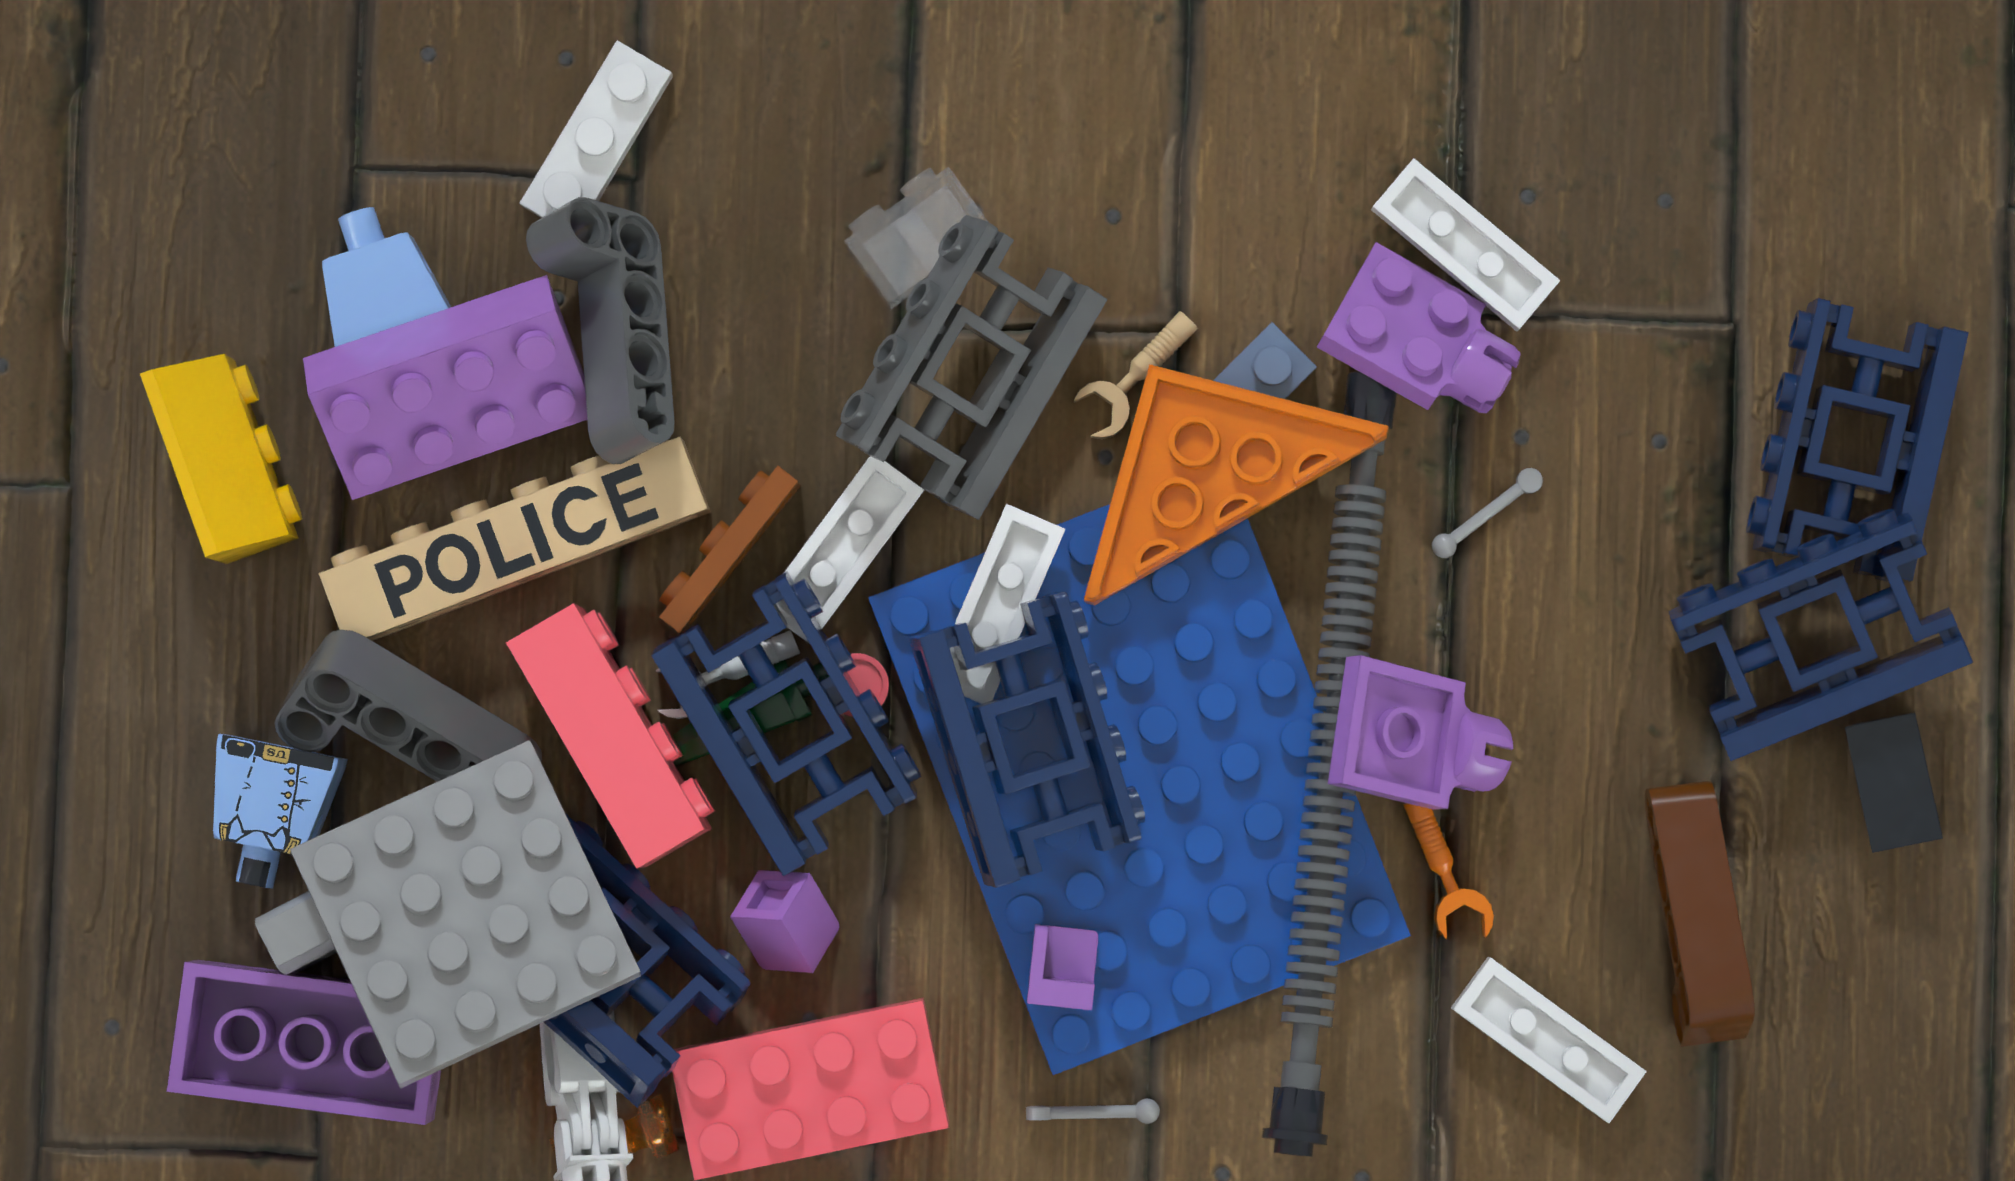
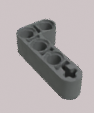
[526,197,675,464]
[275,630,542,782]

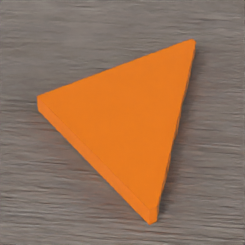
[1084,364,1389,606]

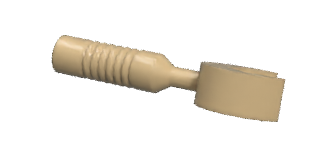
[1074,311,1198,440]

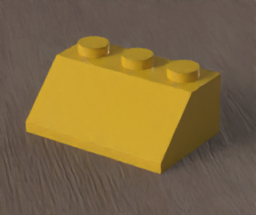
[140,354,302,564]

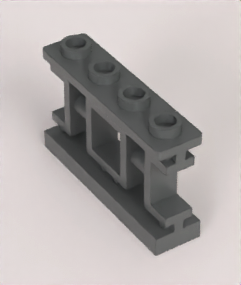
[836,215,1108,520]

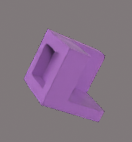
[730,870,839,973]
[1027,924,1098,1010]

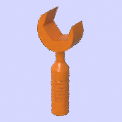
[1403,803,1494,939]

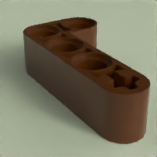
[1645,781,1755,1047]

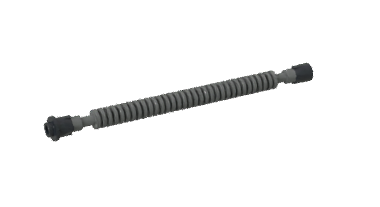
[1262,372,1397,1157]

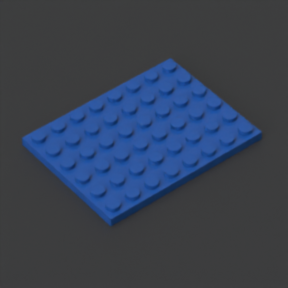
[868,504,1411,1075]

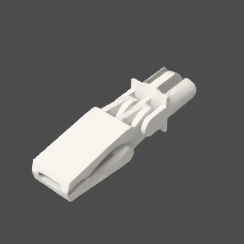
[540,1011,633,1181]

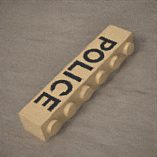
[319,437,711,641]

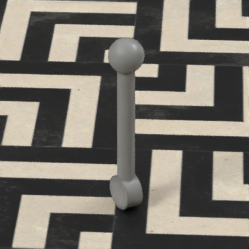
[1432,468,1543,558]
[1026,1098,1160,1124]

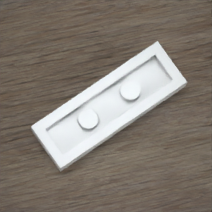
[520,40,673,218]
[1371,158,1560,331]
[776,457,924,644]
[950,504,1065,704]
[1451,957,1647,1123]

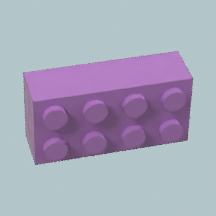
[303,275,587,500]
[167,960,441,1125]

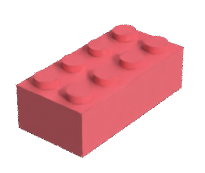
[506,603,715,869]
[672,997,949,1180]

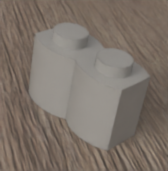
[255,891,337,975]

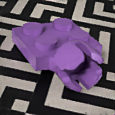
[1317,242,1521,413]
[1328,655,1513,810]

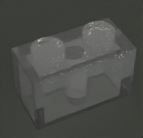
[844,167,988,310]

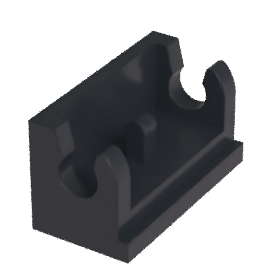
[1845,711,1943,853]

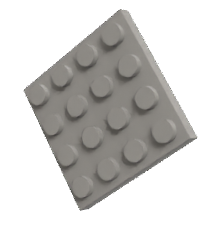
[290,740,641,1089]

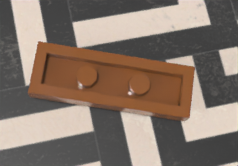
[659,466,801,634]

